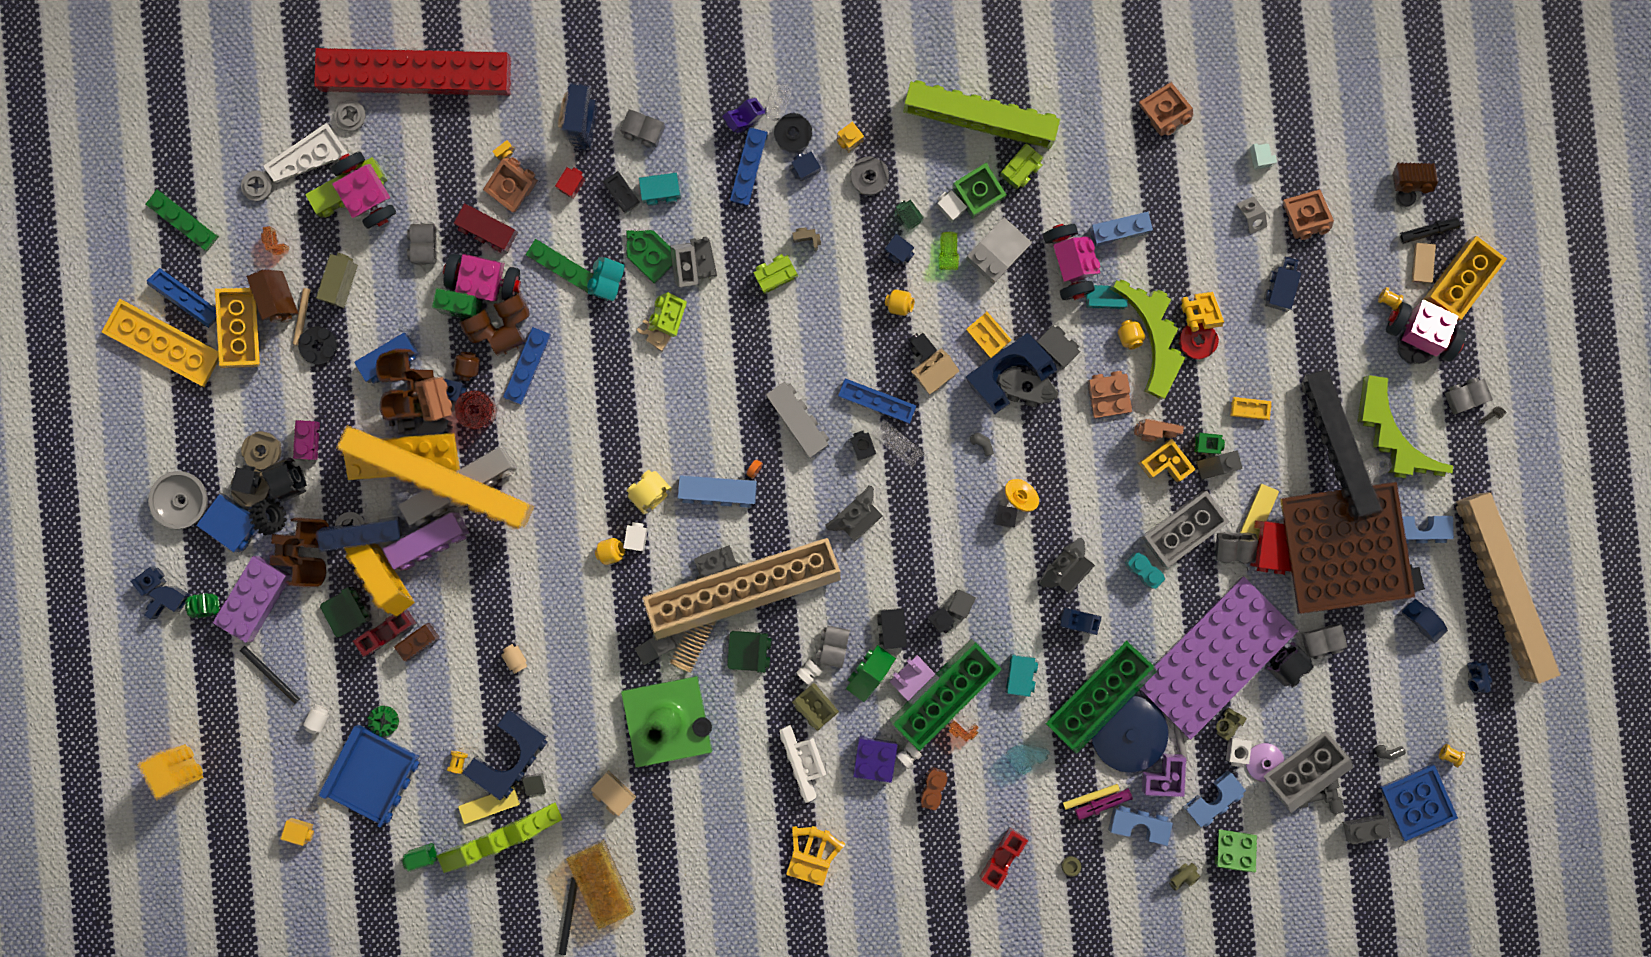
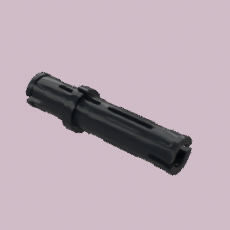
[1400,217,1460,244]

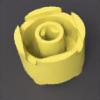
[627,470,672,514]

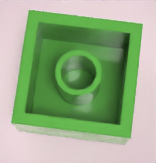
[952,163,1006,219]

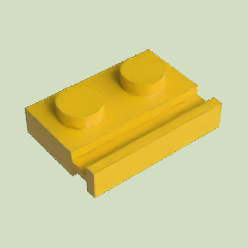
[966,312,1012,359]

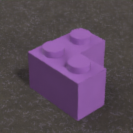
[1142,754,1186,797]

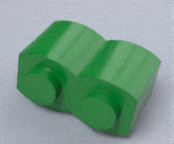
[402,843,438,872]

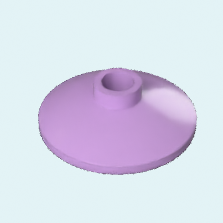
[1246,743,1284,782]

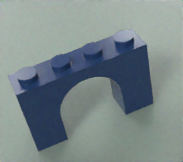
[562,83,598,151]
[966,332,1057,415]
[317,516,402,551]
[462,709,548,800]

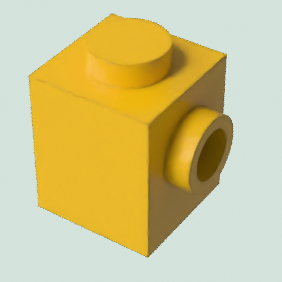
[837,121,864,152]
[281,818,314,846]

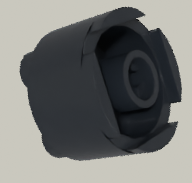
[262,457,307,502]
[1266,642,1314,688]

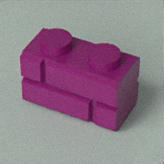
[293,420,320,460]

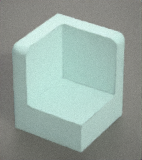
[1250,143,1277,170]

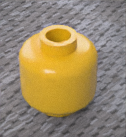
[885,289,915,316]
[1117,320,1145,350]
[595,538,625,565]

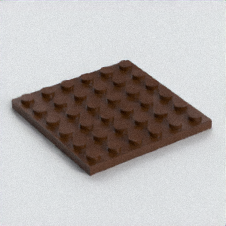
[1280,482,1415,614]

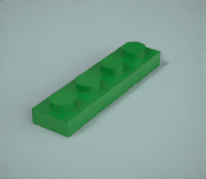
[145,190,219,252]
[525,239,593,295]

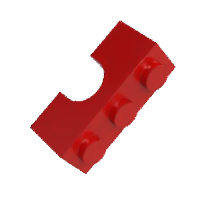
[979,827,1028,890]

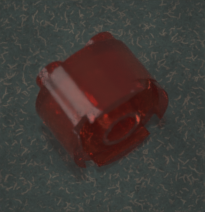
[455,391,498,430]

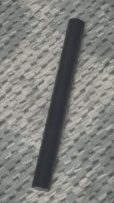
[240,646,300,704]
[559,877,579,955]

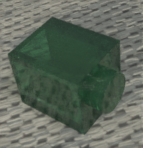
[894,199,924,232]

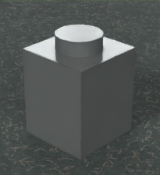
[948,589,976,620]

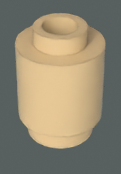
[501,644,527,674]

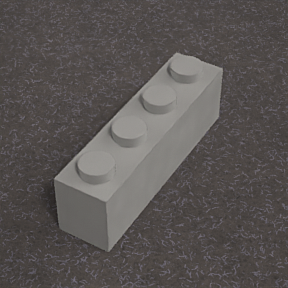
[766,382,830,458]

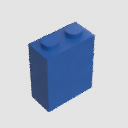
[197,494,259,553]

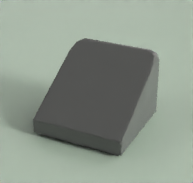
[522,773,546,796]

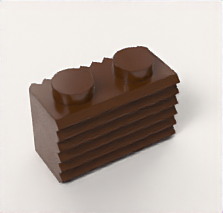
[1392,162,1438,193]
[394,623,440,661]

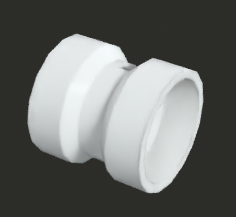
[796,659,823,686]
[896,742,923,769]

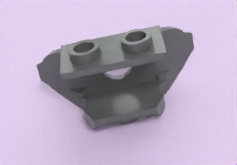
[997,368,1059,408]
[825,485,883,542]
[1039,538,1095,594]
[694,545,744,580]

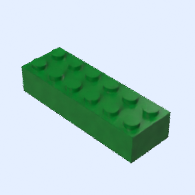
[890,638,1002,751]
[1045,640,1157,754]

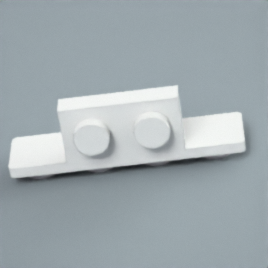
[779,725,826,803]

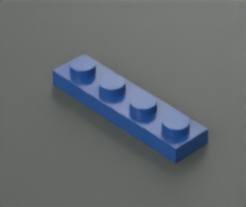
[730,127,768,206]
[147,268,217,328]
[503,327,551,405]
[838,378,916,424]

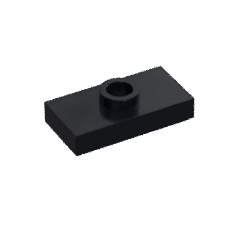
[602,171,640,214]

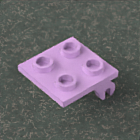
[890,655,935,701]

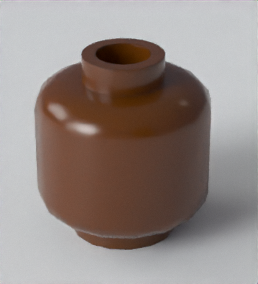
[453,351,480,381]

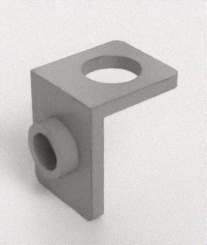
[1237,197,1267,234]

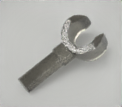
[1478,406,1506,425]

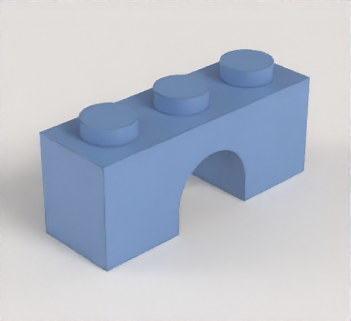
[1089,212,1153,247]
[1402,516,1454,543]
[1183,770,1246,827]
[1108,805,1173,846]

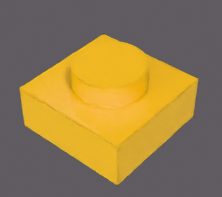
[492,140,515,161]

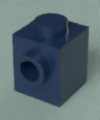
[790,151,821,182]
[884,234,915,265]
[443,378,467,403]

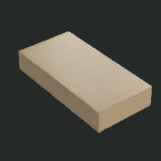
[1412,243,1436,283]

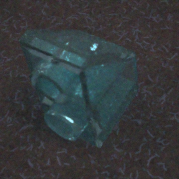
[1004,743,1051,775]

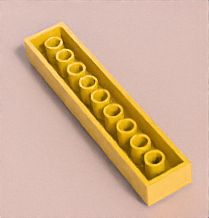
[338,426,535,529]

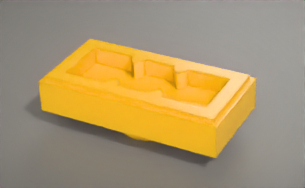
[1230,397,1272,421]

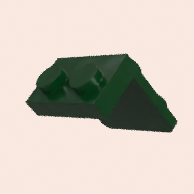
[320,586,371,637]
[727,631,771,673]

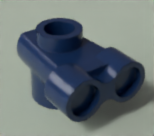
[1467,661,1492,693]

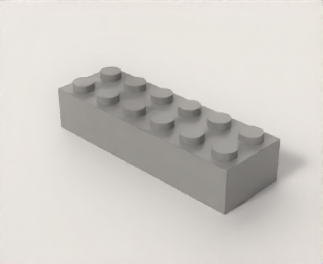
[398,447,517,527]

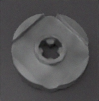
[851,156,889,196]

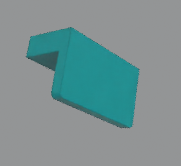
[1086,285,1127,309]

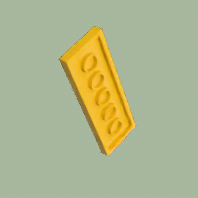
[101,299,219,387]
[344,433,460,480]

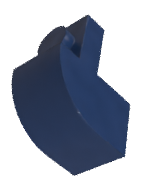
[144,586,191,620]
[1402,598,1448,644]
[1061,608,1102,635]

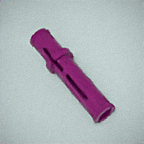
[1074,788,1133,821]

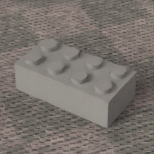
[1141,491,1230,568]
[1264,731,1353,813]

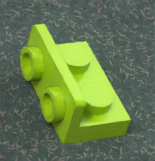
[649,292,687,337]

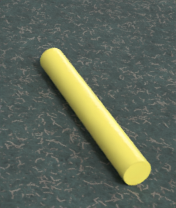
[1063,784,1120,810]

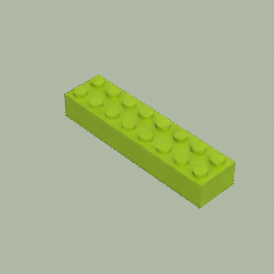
[903,80,1060,149]

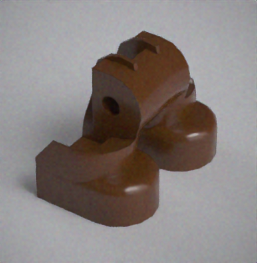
[458,290,530,356]
[376,349,434,421]
[269,518,329,587]

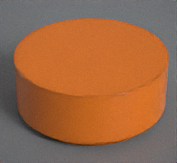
[746,460,763,479]

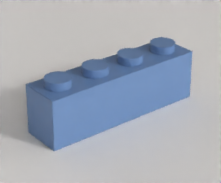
[678,476,757,508]

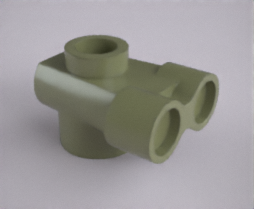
[1216,708,1247,741]
[1169,863,1201,891]

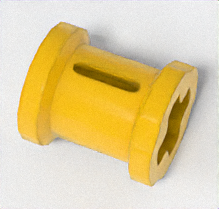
[1378,287,1404,310]
[1439,743,1465,768]
[446,751,468,774]

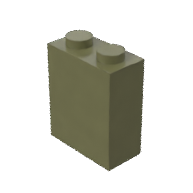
[316,253,358,308]

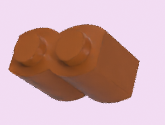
[920,767,947,811]

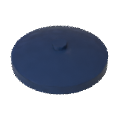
[1091,695,1169,773]

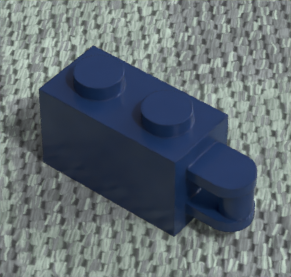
[1264,256,1301,312]

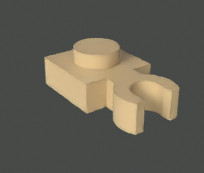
[637,320,672,351]

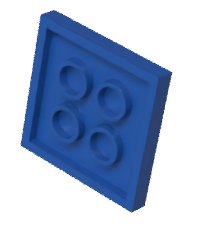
[1380,764,1458,841]

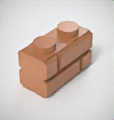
[415,377,452,421]

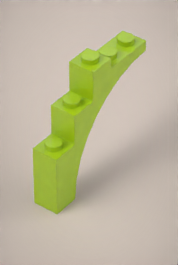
[1110,279,1185,400]
[1357,375,1453,479]
[436,802,563,873]

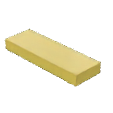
[1239,484,1279,540]
[458,786,520,824]

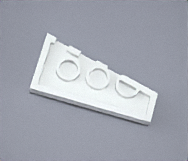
[264,123,348,183]

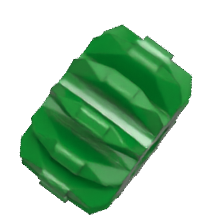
[185,593,220,618]

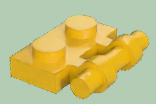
[1181,292,1224,332]

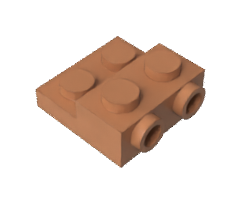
[1139,82,1193,136]
[483,157,538,213]
[1283,190,1334,240]
[1087,371,1132,418]
[1134,419,1184,442]

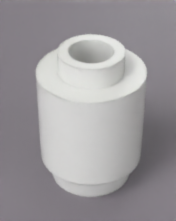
[303,704,330,734]

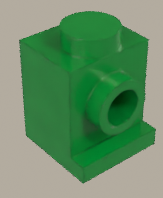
[1194,433,1225,455]

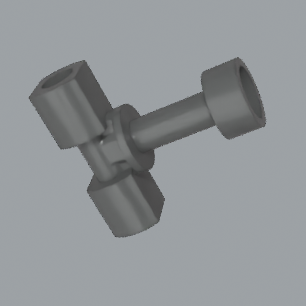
[1299,779,1345,814]

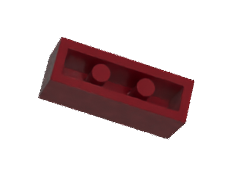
[454,203,518,253]

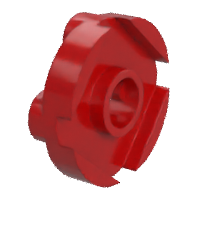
[1179,323,1219,360]

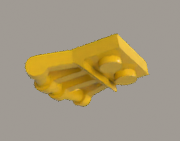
[786,826,846,886]

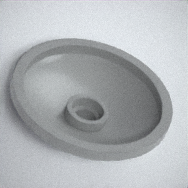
[148,471,208,529]

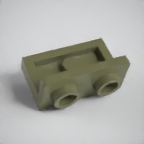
[792,683,839,731]

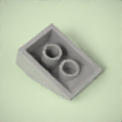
[966,217,1032,285]

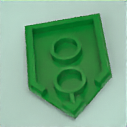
[626,230,672,284]

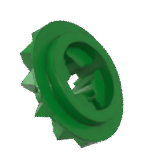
[368,706,399,737]

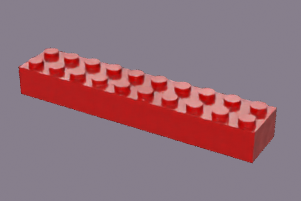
[314,48,511,96]

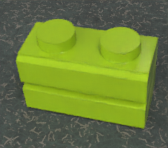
[1000,144,1043,189]
[753,254,798,294]

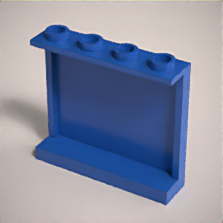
[318,725,420,827]

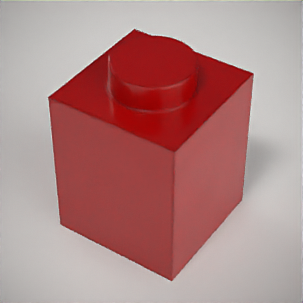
[555,167,585,199]

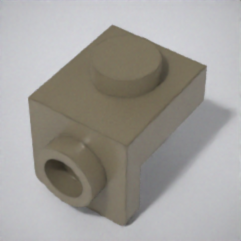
[792,227,821,251]

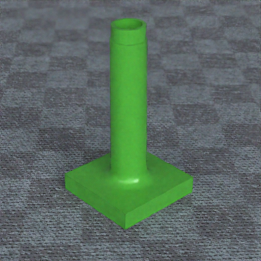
[621,675,713,768]

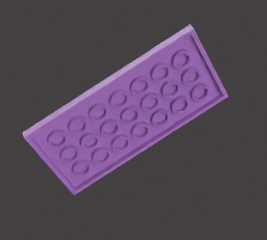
[1140,576,1298,740]

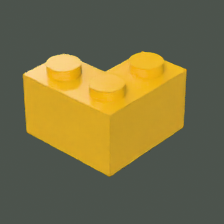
[1138,439,1196,482]

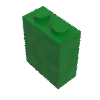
[432,288,482,319]

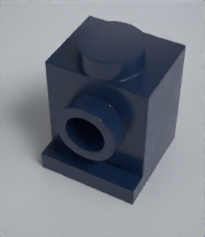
[130,567,166,596]

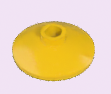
[1005,479,1039,512]

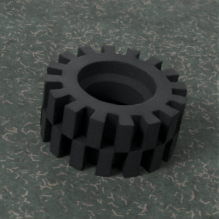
[249,498,287,536]

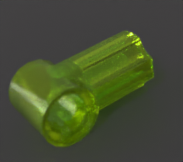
[939,232,959,270]

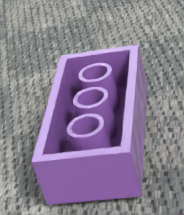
[383,512,470,571]
[213,556,292,643]

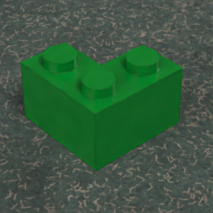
[846,645,896,702]

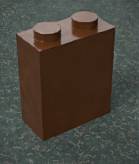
[246,269,298,323]

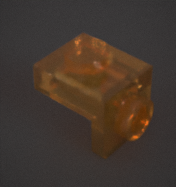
[261,226,290,255]
[948,719,979,741]

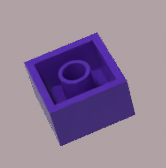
[853,736,898,783]

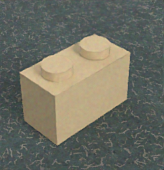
[911,348,959,395]
[591,770,636,816]

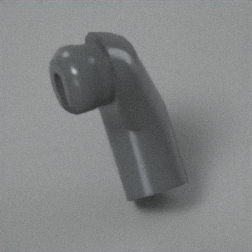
[970,433,994,457]
[1375,745,1406,760]

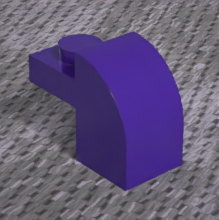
[722,98,767,133]

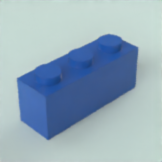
[354,333,419,384]

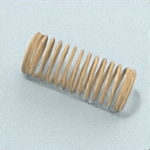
[670,621,717,673]

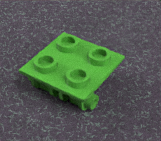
[1215,829,1257,873]

